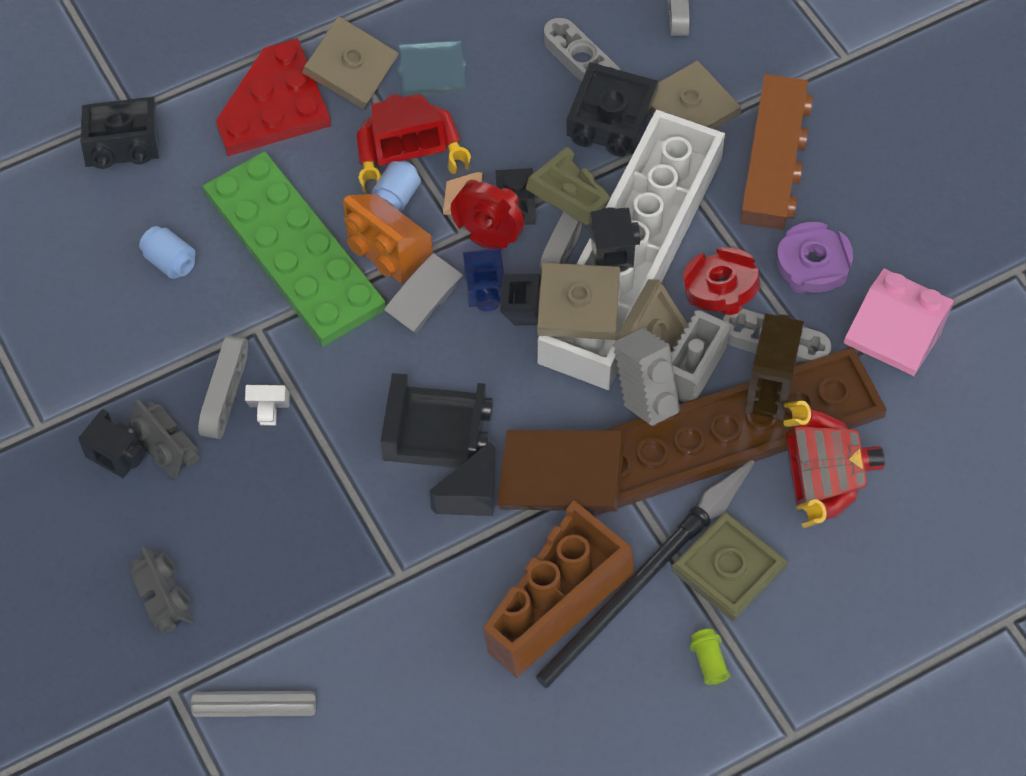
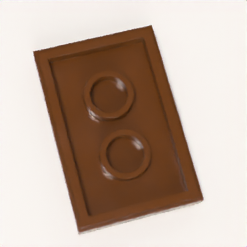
[497,430,625,512]

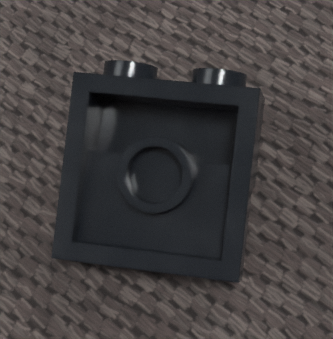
[566,62,659,157]
[80,96,159,169]

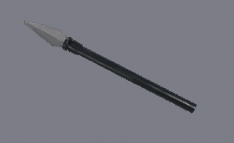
[536,460,755,688]

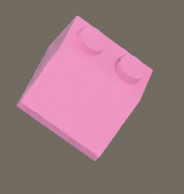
[844,269,954,376]

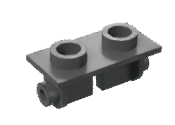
[129,400,200,480]
[130,546,195,634]

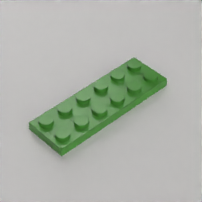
[202,151,386,347]

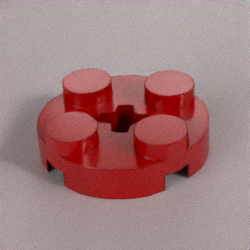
[450,180,524,250]
[683,247,760,315]

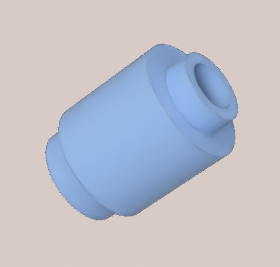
[372,161,421,212]
[139,226,195,279]

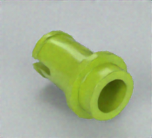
[689,629,731,685]

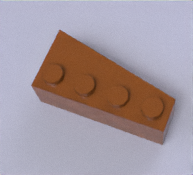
[740,74,814,230]
[483,500,634,678]

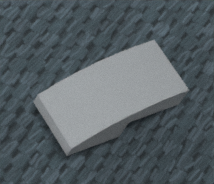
[384,253,464,334]

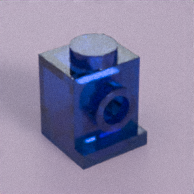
[463,248,505,312]

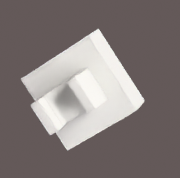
[245,385,290,426]

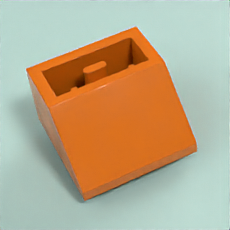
[343,194,433,284]

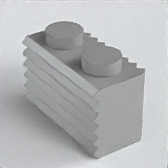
[671,310,730,403]
[613,328,680,426]

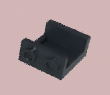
[380,373,493,468]

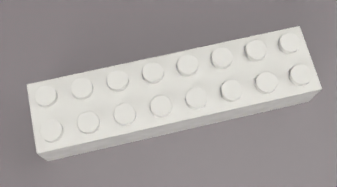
[538,109,725,390]

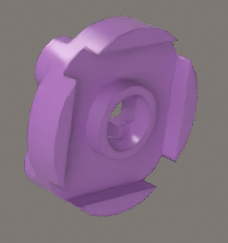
[776,222,853,293]

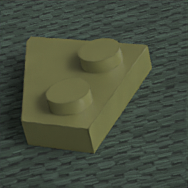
[526,147,611,226]

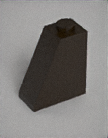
[744,313,804,420]

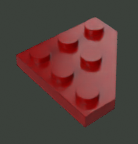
[216,38,331,157]

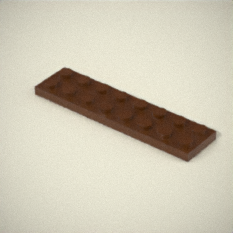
[591,347,887,517]

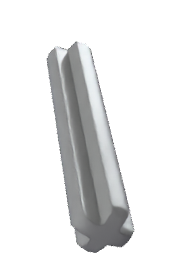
[190,691,316,717]

